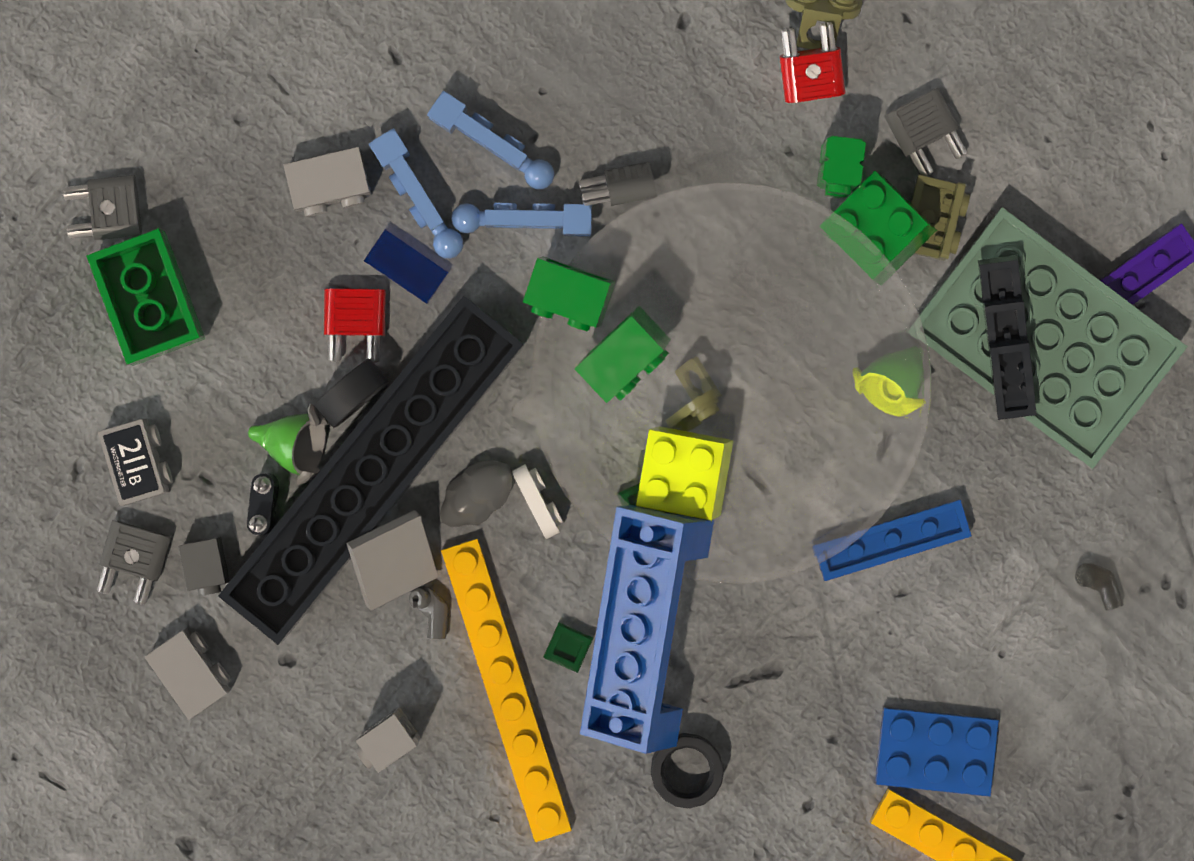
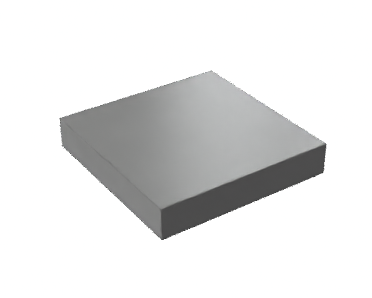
[346,510,438,611]

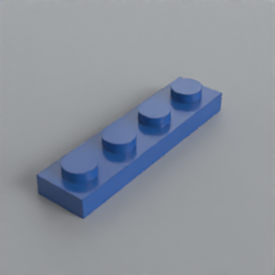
[812,499,972,581]

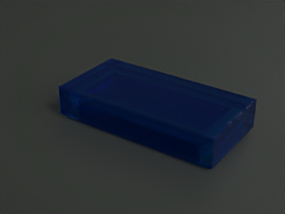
[364,229,449,304]

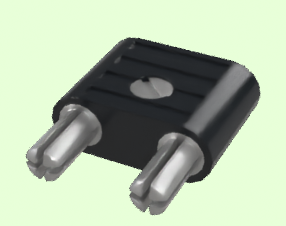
[247,473,279,535]

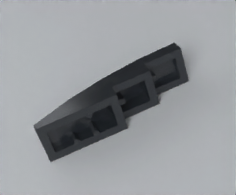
[978,255,1037,420]

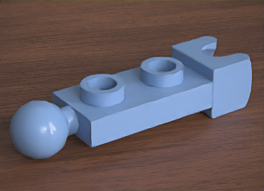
[427,91,554,189]
[369,128,463,259]
[451,203,592,237]

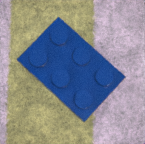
[875,707,999,797]

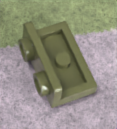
[911,175,970,261]

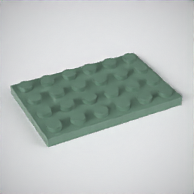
[908,207,1188,469]

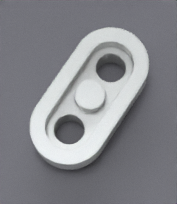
[512,464,563,539]

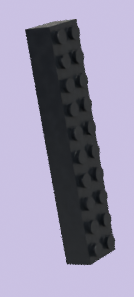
[218,296,525,645]

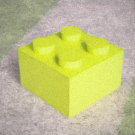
[636,426,733,521]

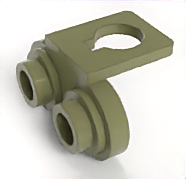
[785,0,862,49]
[665,356,722,432]

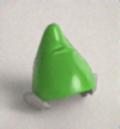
[248,404,330,485]

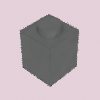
[178,537,230,596]

